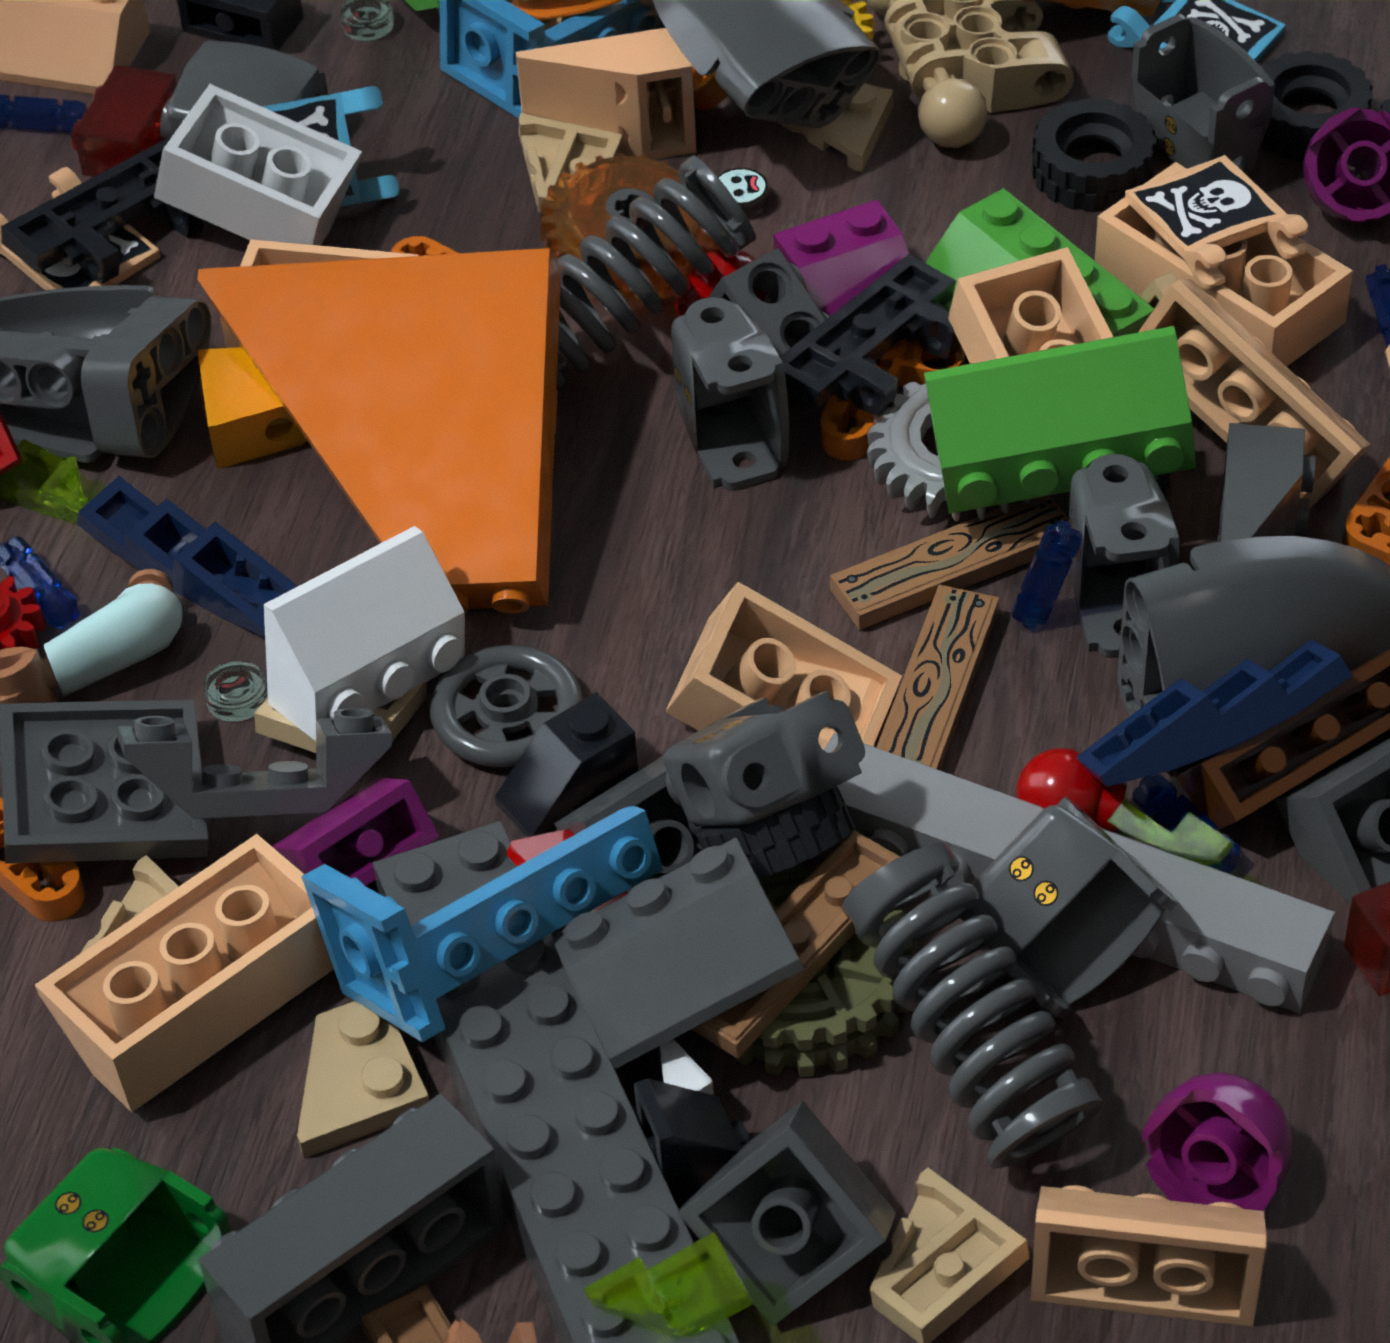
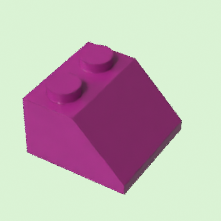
[773,200,909,317]

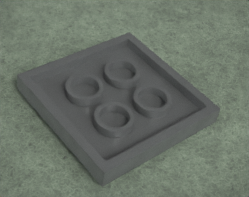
[0,699,208,864]

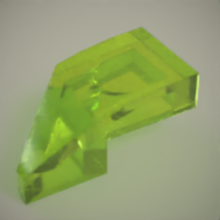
[0,439,88,522]
[1108,800,1234,866]
[583,1232,754,1337]

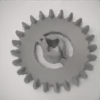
[867,376,1031,522]

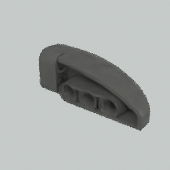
[652,0,881,128]
[0,285,212,463]
[1118,536,1390,716]

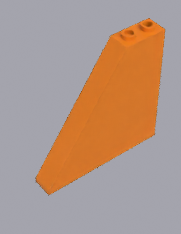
[197,248,561,614]

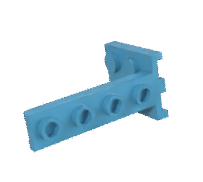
[440,0,666,119]
[301,806,663,1042]

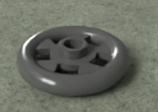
[430,645,583,767]

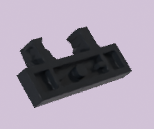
[1,135,204,285]
[780,254,961,417]

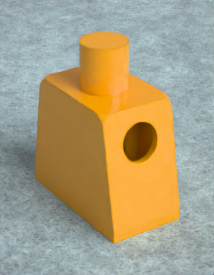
[197,347,307,469]

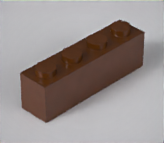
[1177,649,1390,833]

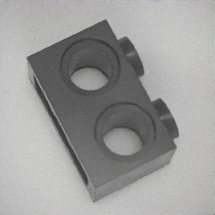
[708,248,829,357]

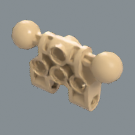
[865,0,1074,148]

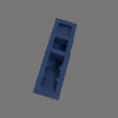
[77,476,298,638]
[1077,639,1353,786]

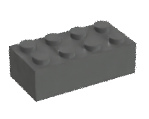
[198,1093,506,1343]

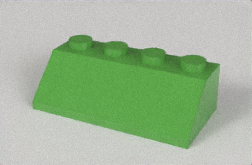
[925,188,1154,337]
[924,326,1196,514]

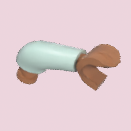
[0,569,183,704]

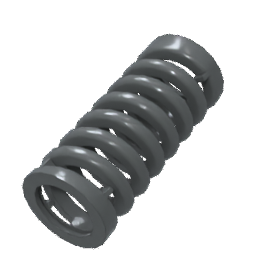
[556,155,756,391]
[841,843,1104,1169]

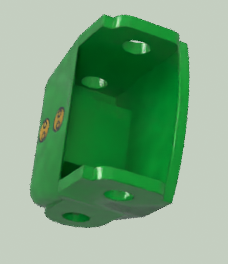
[0,1147,231,1343]

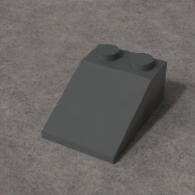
[1217,423,1316,542]

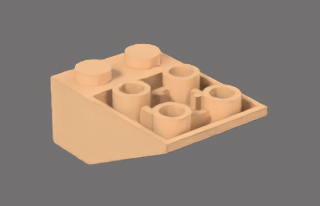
[516,28,696,162]

